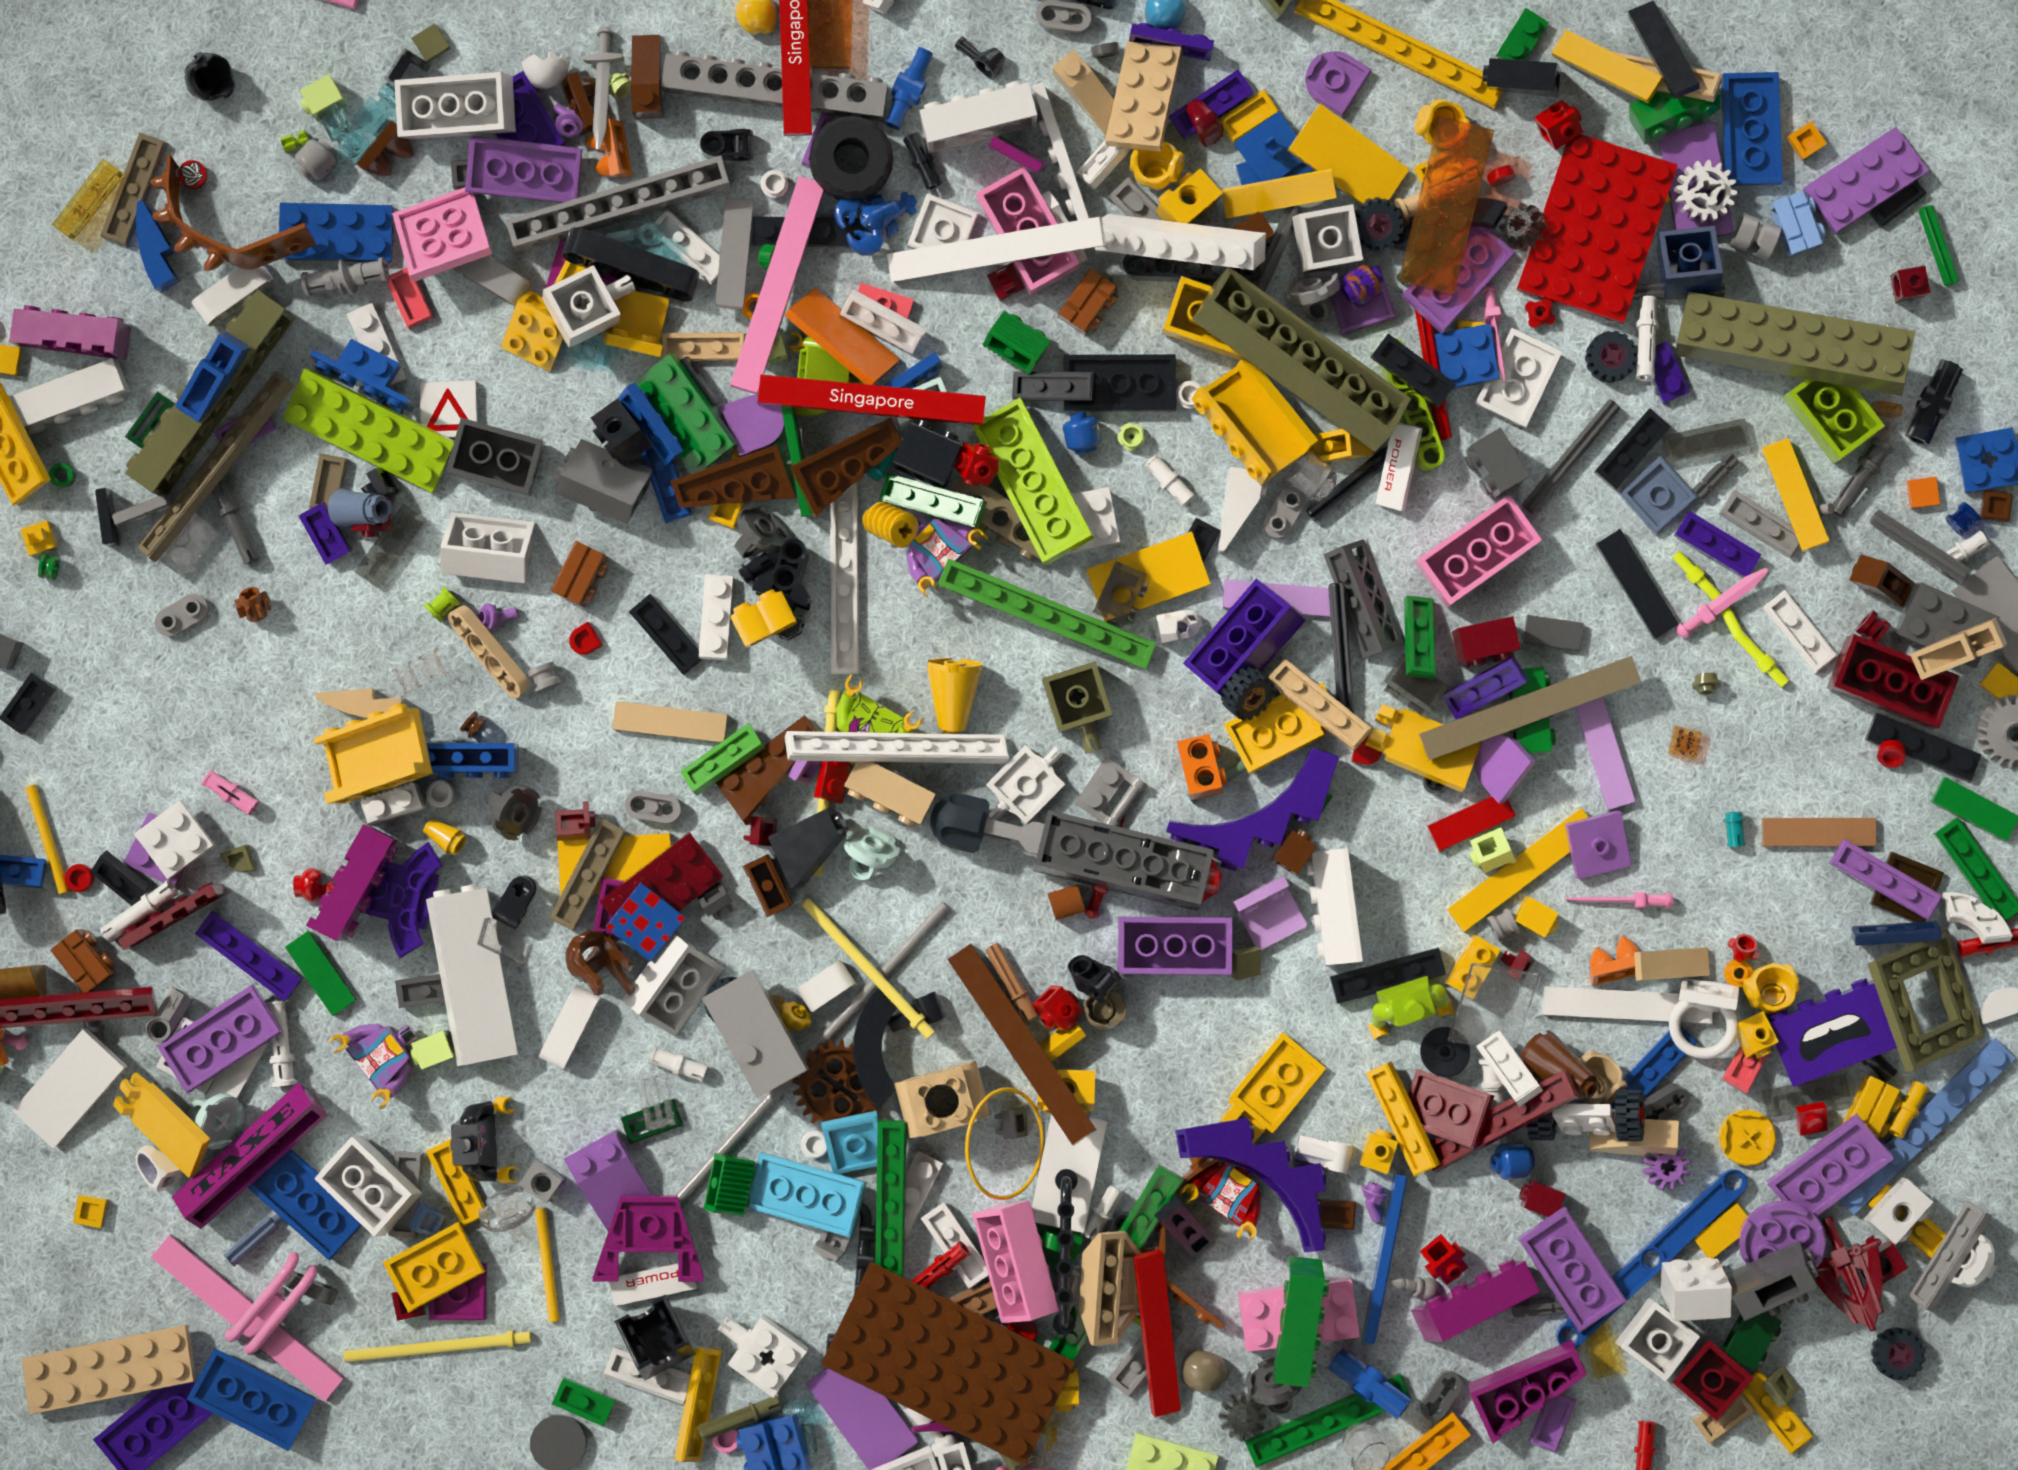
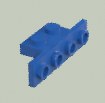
[310,339,414,412]

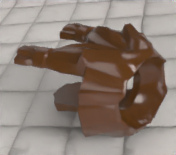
[565,930,635,996]

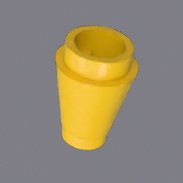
[423,818,467,855]

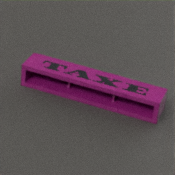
[172,1083,328,1229]

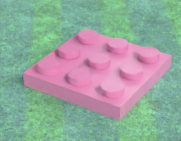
[392,187,493,282]

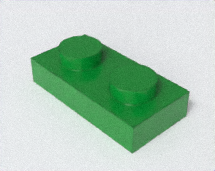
[1495,8,1549,60]
[552,1377,616,1427]

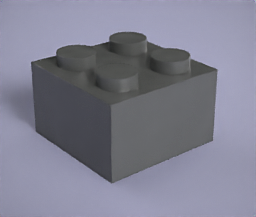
[1464,427,1530,499]

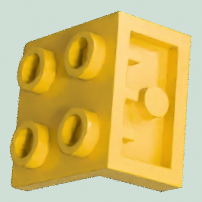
[501,289,564,371]
[602,290,669,357]

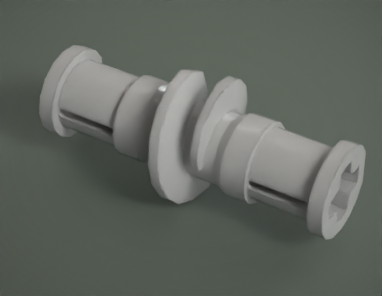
[301,257,390,297]

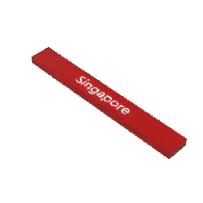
[779,0,812,136]
[757,374,986,425]

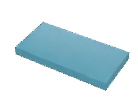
[748,1152,867,1238]

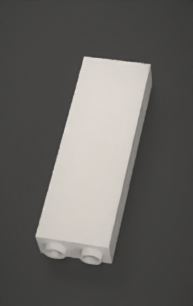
[426,884,518,1066]

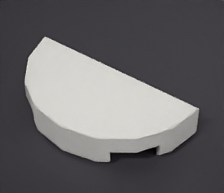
[1980,987,2018,1024]

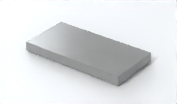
[1951,556,2018,675]

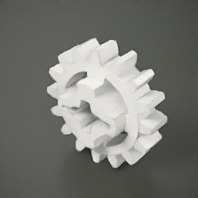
[1674,160,1737,223]

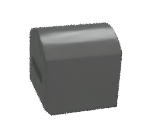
[0,633,24,670]

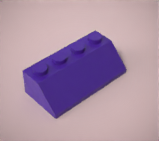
[1183,578,1306,696]

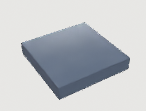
[1618,456,1698,535]

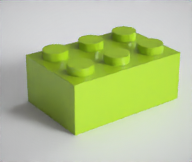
[1782,379,1885,463]

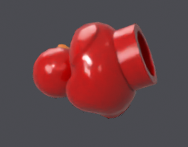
[293,868,334,903]

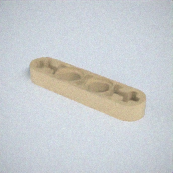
[448,605,530,698]

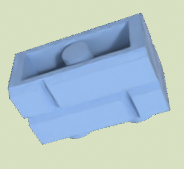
[1769,191,1825,258]

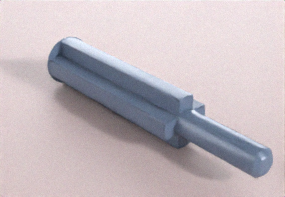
[224,1214,283,1267]

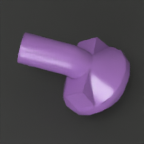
[553,104,583,137]
[477,603,519,631]
[1361,1181,1388,1222]

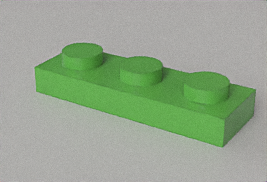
[680,723,766,796]

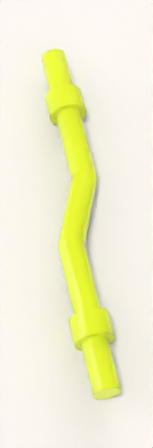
[1672,550,1789,687]

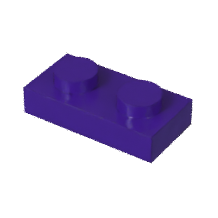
[1652,341,1689,404]
[298,502,352,565]

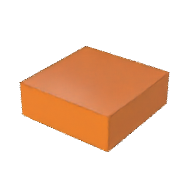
[1906,477,1940,509]

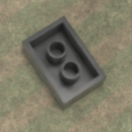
[446,418,545,497]
[1894,582,2000,669]

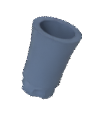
[328,488,392,528]

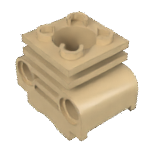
[894,1060,991,1138]

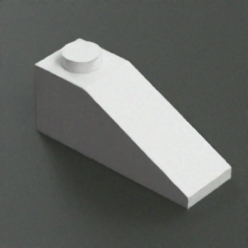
[1217,467,1268,553]

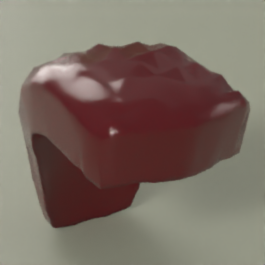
[1185,99,1223,147]

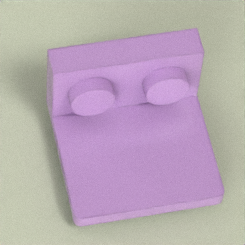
[1232,876,1307,950]

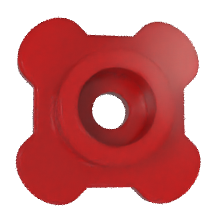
[1525,298,1555,328]
[1728,934,1760,962]

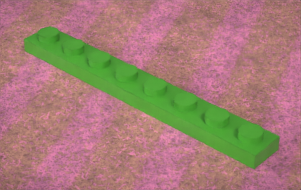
[937,558,1156,670]

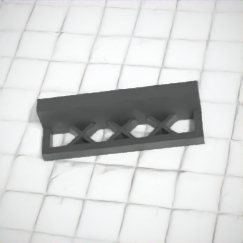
[1323,539,1404,659]

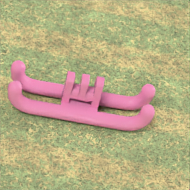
[225,1252,318,1355]

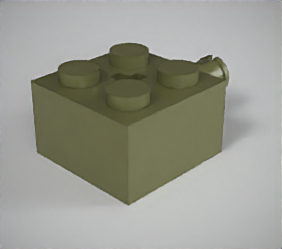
[1042,661,1113,754]

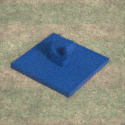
[1233,111,1303,182]

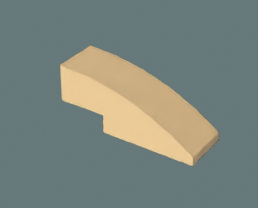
[1910,618,2007,680]
[316,688,406,718]
[1589,1119,1679,1156]

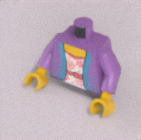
[906,515,989,598]
[328,1023,418,1109]

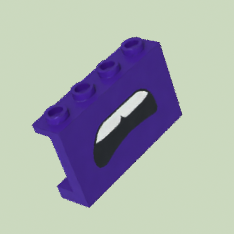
[1768,978,1897,1087]

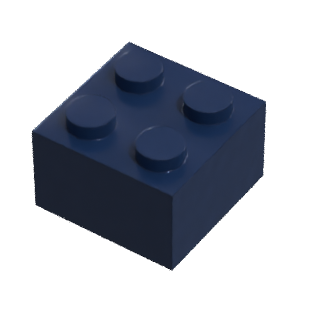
[1657,226,1723,297]

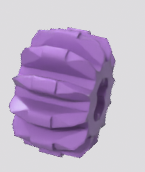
[1642,1148,1691,1191]

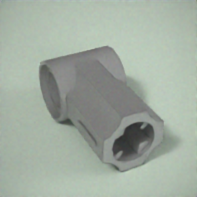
[145,987,194,1042]

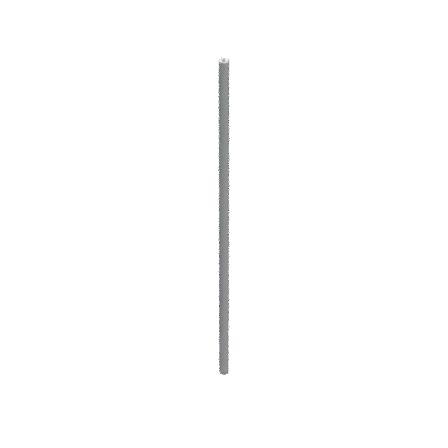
[676,902,949,1205]

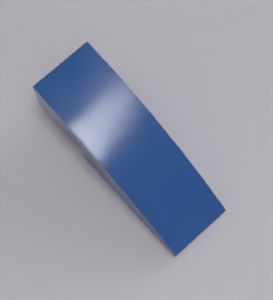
[136,200,180,293]
[175,332,251,422]

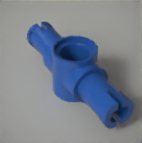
[885,47,933,130]

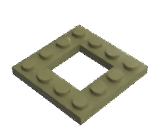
[1868,931,1985,1072]

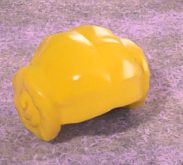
[1414,99,1470,150]
[1129,142,1185,190]
[1743,963,1800,1014]

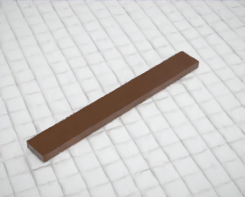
[947,943,1097,1146]

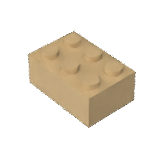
[844,762,937,828]

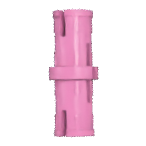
[202,770,259,815]

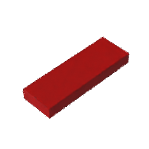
[1427,796,1516,851]

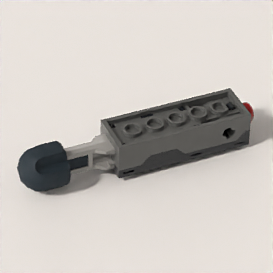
[930,794,1222,911]

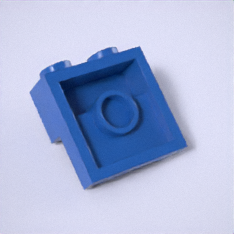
[736,1413,812,1470]

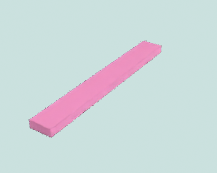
[730,176,824,395]
[151,1235,344,1401]

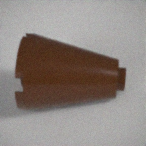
[1520,1030,1597,1101]

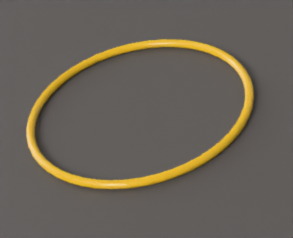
[965,1087,1044,1200]

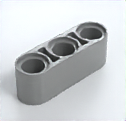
[452,256,532,307]

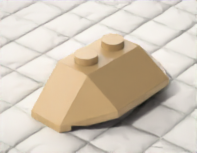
[1078,1231,1142,1346]

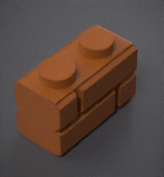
[1058,268,1119,336]
[551,541,610,607]
[50,929,117,992]

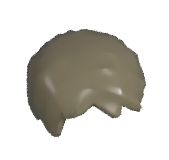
[1083,990,1127,1030]
[1181,1350,1230,1393]

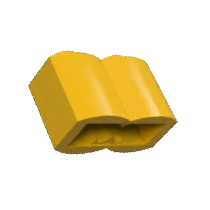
[730,589,797,649]

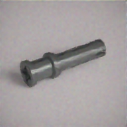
[1833,437,1895,519]

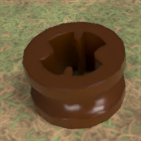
[460,711,487,739]

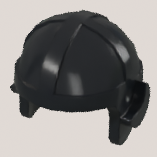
[184,52,236,102]

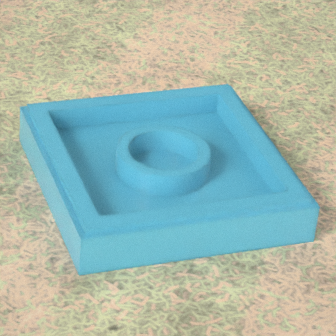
[821,1110,879,1174]

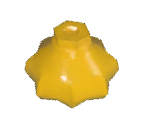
[781,1000,812,1031]

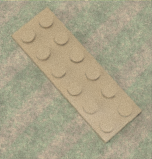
[22,1325,197,1415]

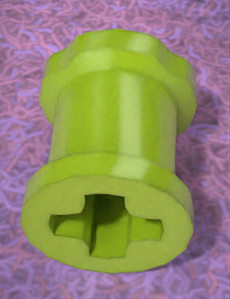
[424,586,461,623]

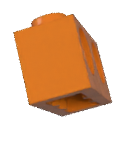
[1177,734,1227,801]

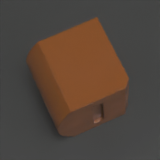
[1047,884,1085,920]

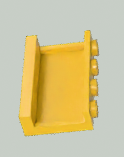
[1191,357,1318,485]
[314,704,433,804]

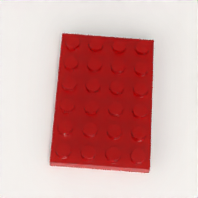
[1517,134,1678,324]

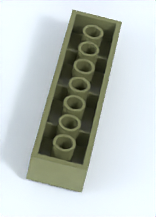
[1192,267,1411,452]
[125,290,296,496]
[1676,292,1916,396]

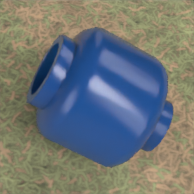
[1062,411,1102,454]
[1490,1142,1535,1180]

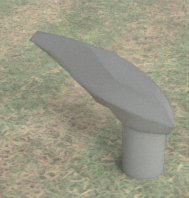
[1803,470,1834,518]

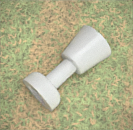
[903,1407,958,1457]

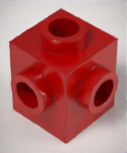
[1534,100,1583,150]
[954,442,999,486]
[1032,985,1083,1030]
[1419,1234,1469,1285]

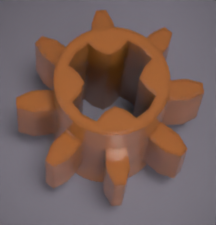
[235,587,272,622]

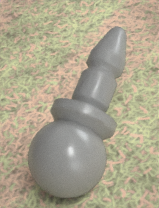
[1389,1277,1439,1300]

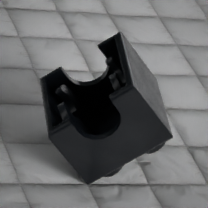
[893,419,961,489]
[614,1295,696,1381]

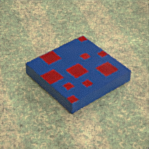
[605,882,686,962]

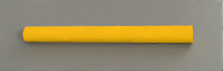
[25,784,70,895]
[535,1208,560,1322]

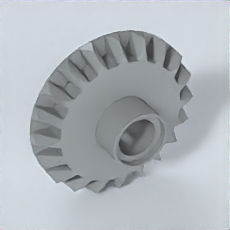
[1977,695,2018,768]

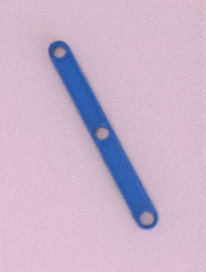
[1555,1169,1747,1348]

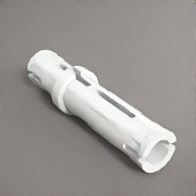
[1636,296,1659,381]
[100,880,179,942]

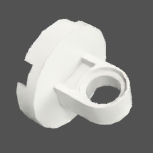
[1952,1234,1998,1288]

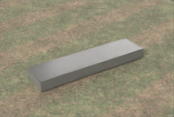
[715,197,753,310]
[1908,1200,1992,1312]

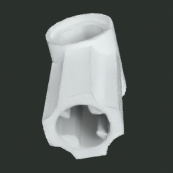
[1294,1134,1354,1174]

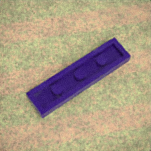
[195,911,303,1001]

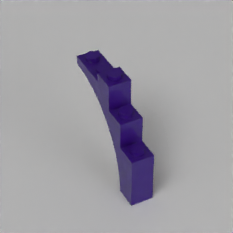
[1166,747,1339,871]
[1175,1118,1326,1252]

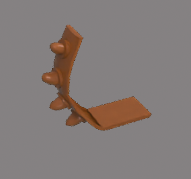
[150,155,316,271]
[1140,1157,1225,1329]

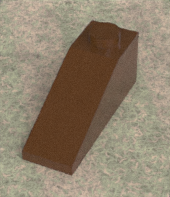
[631,35,663,119]

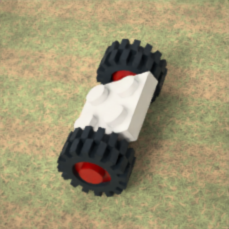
[1527,1090,1645,1141]

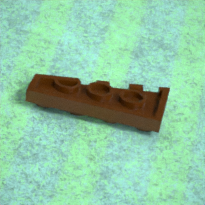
[790,418,901,517]

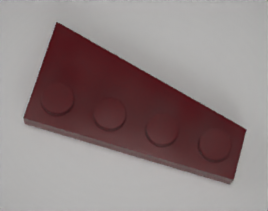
[118,882,228,950]

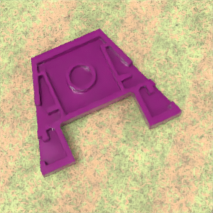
[593,1195,704,1282]

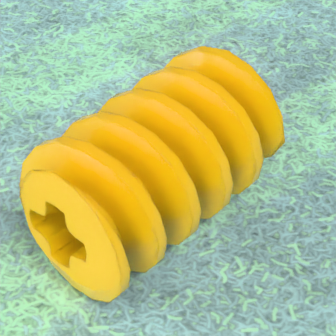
[862,501,918,548]

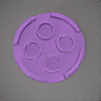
[1739,1201,1826,1267]

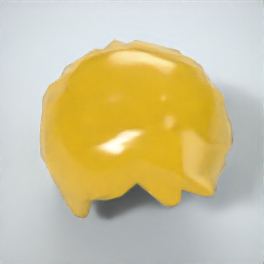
[735,0,778,35]

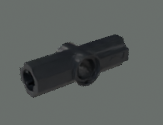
[1905,359,1963,446]

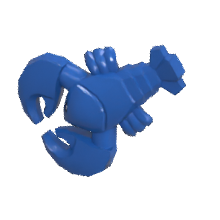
[834,191,917,256]

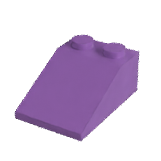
[564,1129,653,1231]

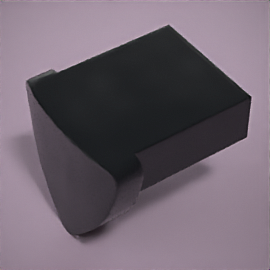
[384,48,431,85]

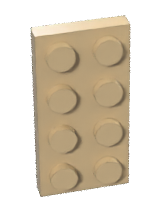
[1105,41,1183,152]

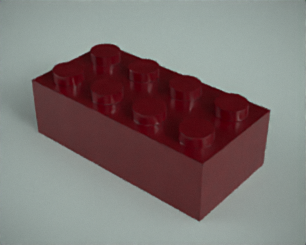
[1827,634,1960,730]

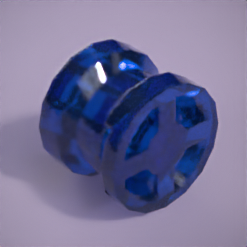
[1945,502,1982,537]

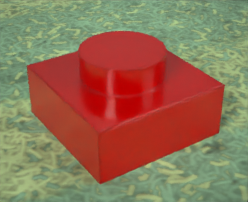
[1796,1101,1828,1136]

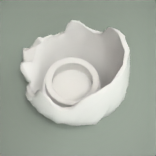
[521,51,570,89]

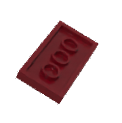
[599,832,724,917]

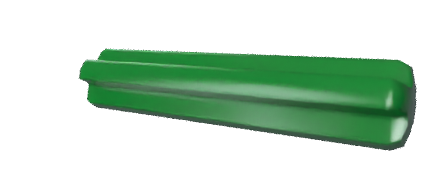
[1918,205,1960,286]

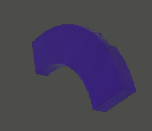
[388,842,444,959]

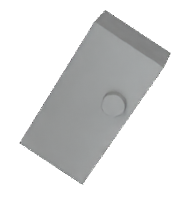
[702,970,809,1098]

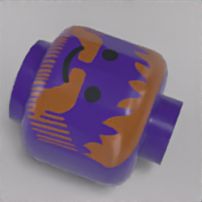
[1340,264,1384,306]

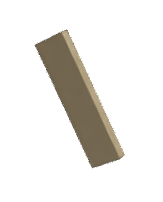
[100,132,167,247]
[549,818,627,931]

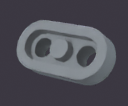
[1036,0,1091,34]
[1263,486,1306,539]
[155,594,209,637]
[625,791,682,823]

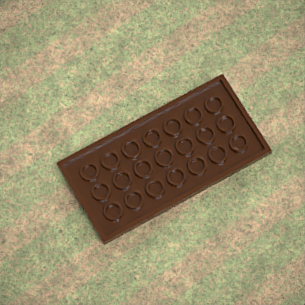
[820,1261,1075,1466]

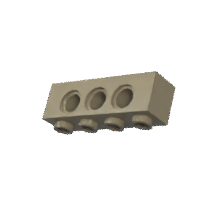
[951,475,1041,562]

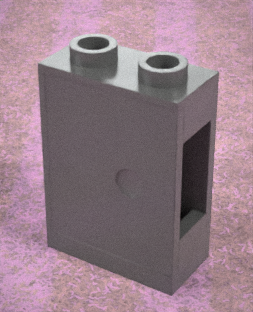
[554,439,653,524]
[1727,1241,1819,1321]

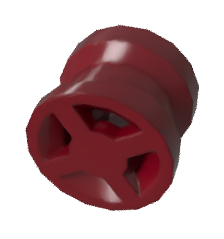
[1855,610,1891,643]

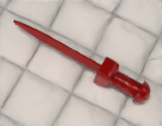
[1084,815,1126,919]

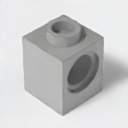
[518,1159,566,1204]

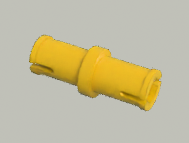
[1888,1081,1929,1139]

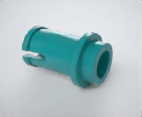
[866,451,896,482]
[1723,811,1746,847]

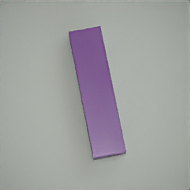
[1829,839,1943,920]

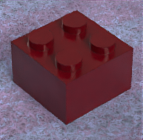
[1451,616,1521,668]
[1672,1340,1754,1424]

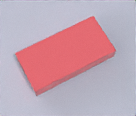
[387,268,434,329]

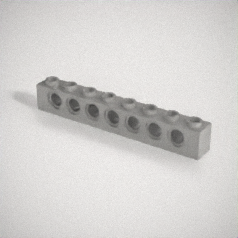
[661,51,888,122]
[505,156,732,252]

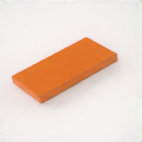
[785,288,900,385]

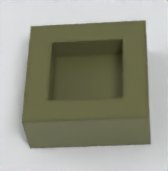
[411,23,451,63]
[1230,945,1261,981]
[1761,1366,1799,1408]

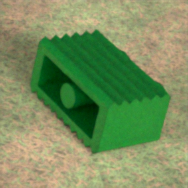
[983,310,1051,374]
[703,1153,756,1217]

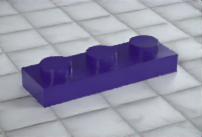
[1129,23,1214,61]
[1169,69,1254,141]
[1673,511,1762,578]
[1441,656,1528,720]

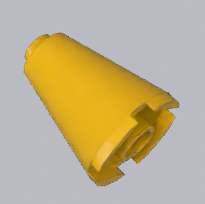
[927,658,983,734]

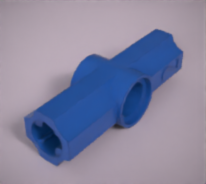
[1328,1348,1411,1420]

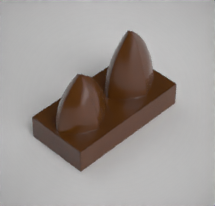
[560,72,609,135]
[355,120,414,176]

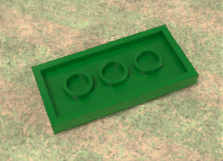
[635,352,738,473]

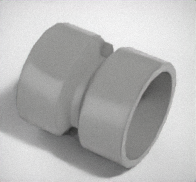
[1730,213,1781,261]

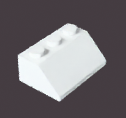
[440,512,535,583]
[622,933,724,1036]

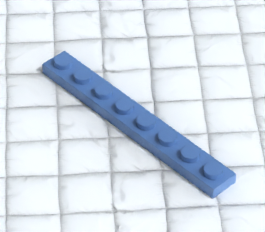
[1839,1038,2016,1215]

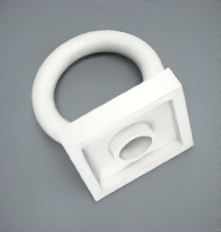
[1669,977,1739,1059]

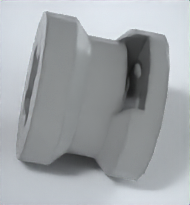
[527,662,562,693]
[1486,908,1520,943]

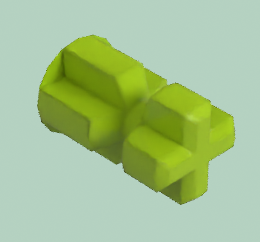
[280,130,310,153]

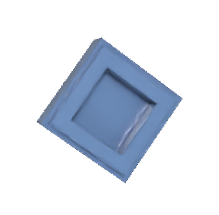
[408,1202,447,1237]

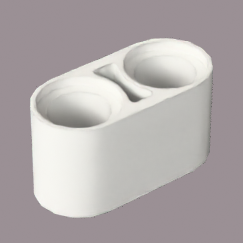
[796,959,856,1013]

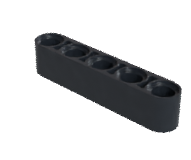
[562,227,700,302]
[1123,254,1261,283]

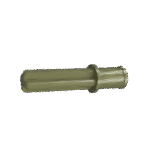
[698,1395,782,1441]

